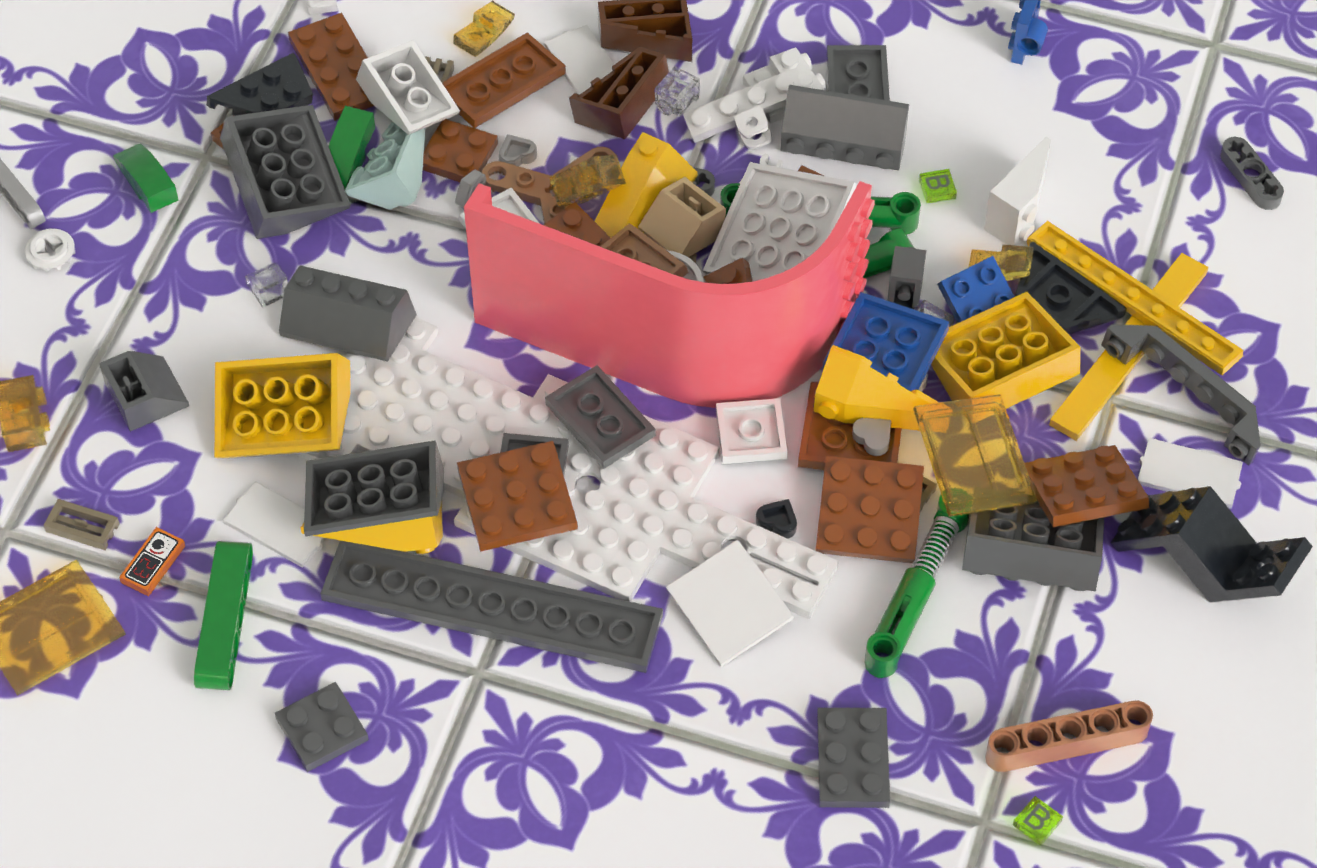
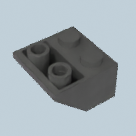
[99,351,189,432]

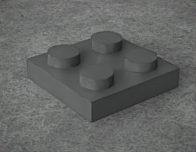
[275,682,369,772]

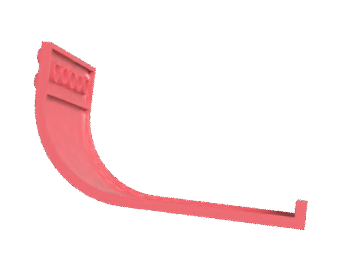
[464,181,874,408]

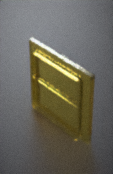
[913,394,1037,517]
[0,559,126,696]

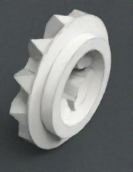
[25,229,76,272]

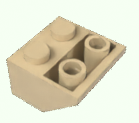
[638,177,726,257]

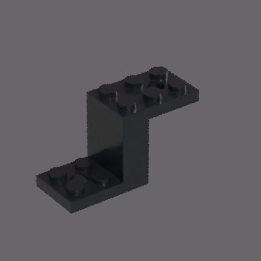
[1110,486,1313,602]

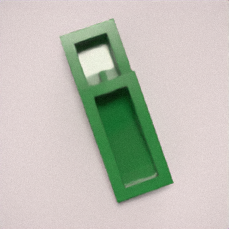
[328,106,375,196]
[113,143,179,213]

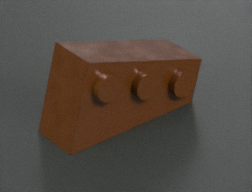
[598,0,693,62]
[569,46,670,139]

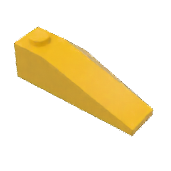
[595,132,698,238]
[814,345,951,433]
[300,501,443,554]

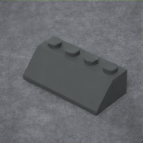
[780,85,909,171]
[279,265,417,362]

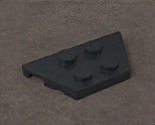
[206,53,313,116]
[1015,242,1127,334]

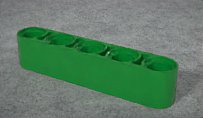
[194,541,253,690]

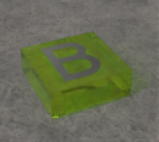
[919,169,957,203]
[1013,796,1063,846]

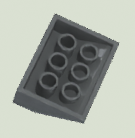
[220,105,351,239]
[304,440,444,537]
[962,487,1104,591]

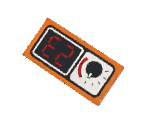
[119,527,185,597]

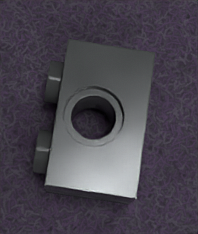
[887,246,927,311]

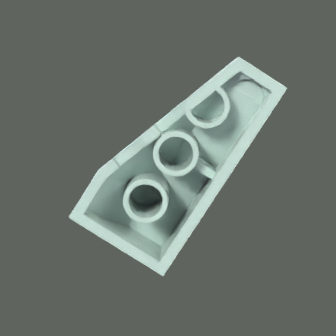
[345,121,425,210]

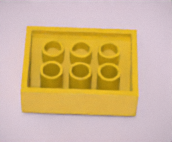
[931,292,1080,425]
[214,353,350,459]

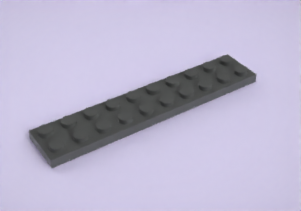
[320,541,663,673]

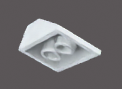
[356,40,460,135]
[984,137,1051,249]

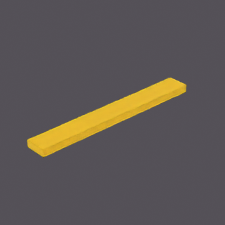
[1027,221,1243,375]
[1049,253,1209,441]

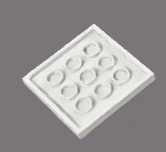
[703,162,857,281]

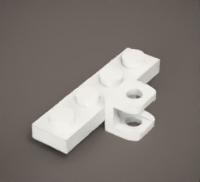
[683,68,802,150]

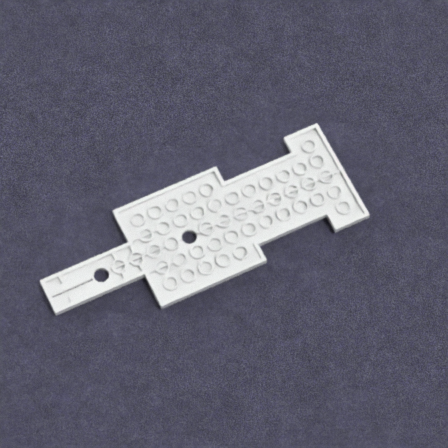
[293,317,839,619]

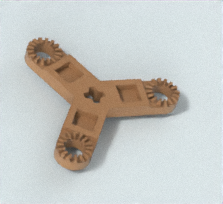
[482,147,616,224]

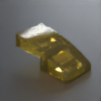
[453,0,515,57]
[968,244,1034,281]

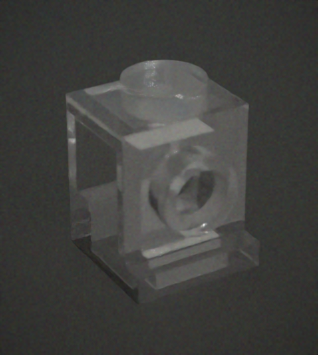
[655,66,700,117]

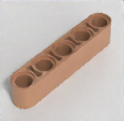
[985,700,1153,772]

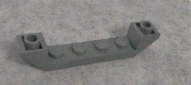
[1101,324,1261,466]

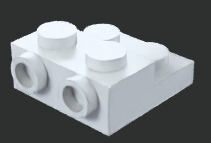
[743,47,826,124]

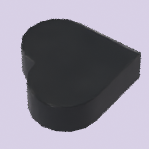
[756,499,797,539]

